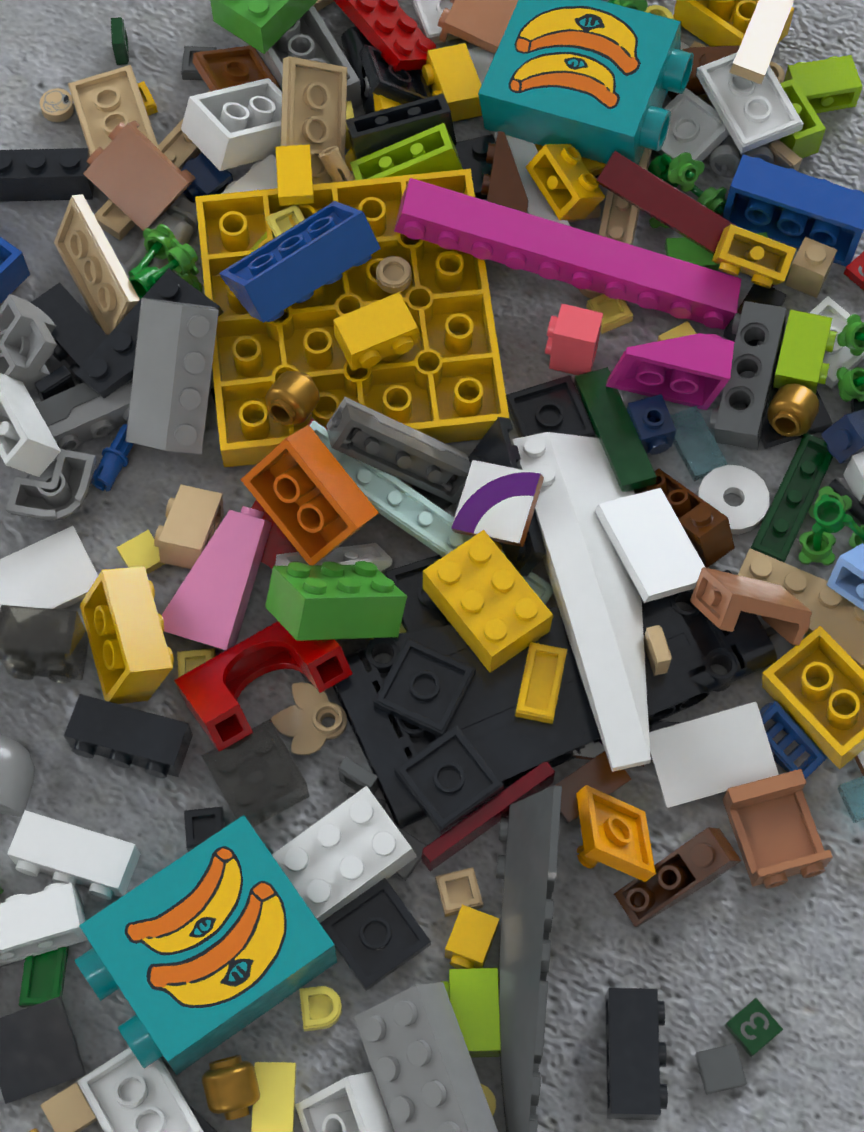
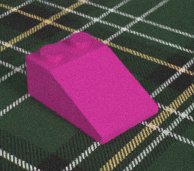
[606,333,734,410]

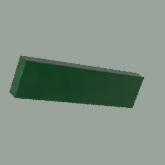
[574,367,657,492]
[751,433,833,563]

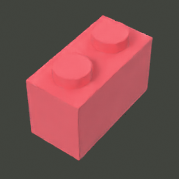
[545,304,603,375]

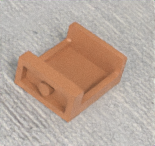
[437,0,518,54]
[83,120,196,231]
[690,567,812,646]
[722,769,833,889]

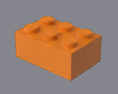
[240,424,379,565]

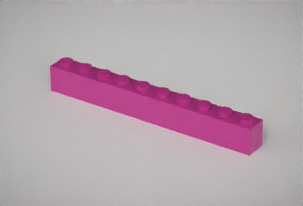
[394,178,742,330]

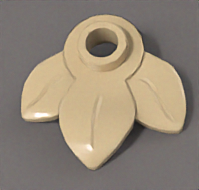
[271,682,347,755]

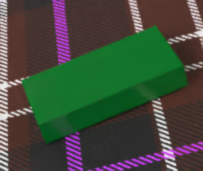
[18,946,69,1008]

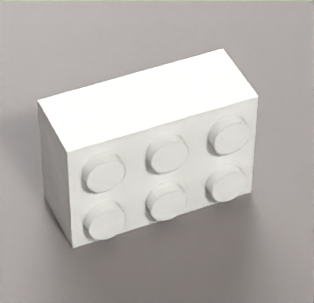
[181,78,282,171]
[272,786,417,923]

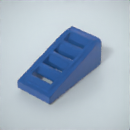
[760,701,827,779]

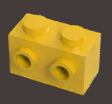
[422,43,482,122]
[525,144,605,220]
[712,224,796,288]
[333,292,418,371]

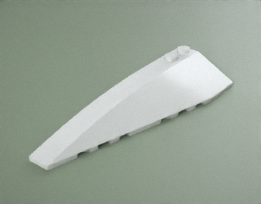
[512,432,651,772]

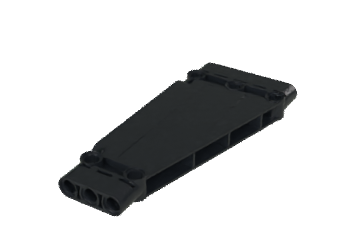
[332,570,777,829]

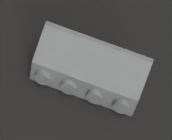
[125,298,219,455]

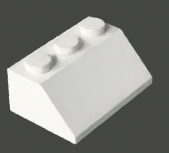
[295,1071,394,1132]

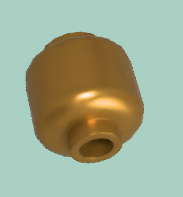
[265,371,320,425]
[767,383,819,436]
[202,1055,260,1120]

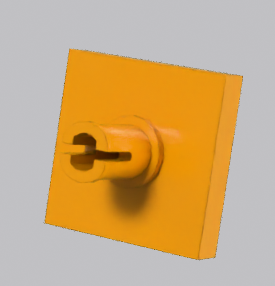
[576,785,656,882]

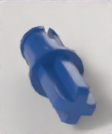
[91,424,134,491]

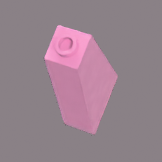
[162,506,272,650]

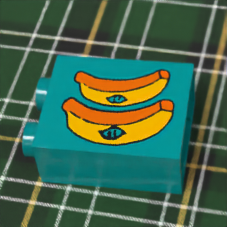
[478,0,694,165]
[74,815,337,1075]

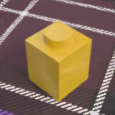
[445,904,500,969]

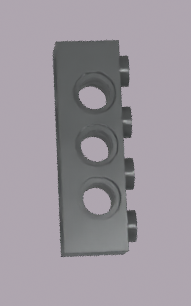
[709,301,787,450]

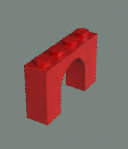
[174,621,353,752]

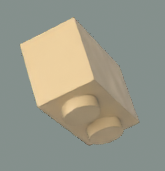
[154,484,224,569]

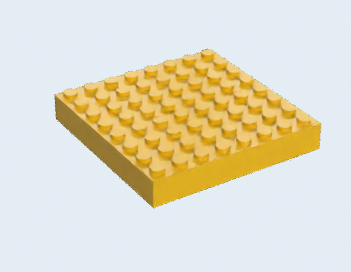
[195,169,509,468]

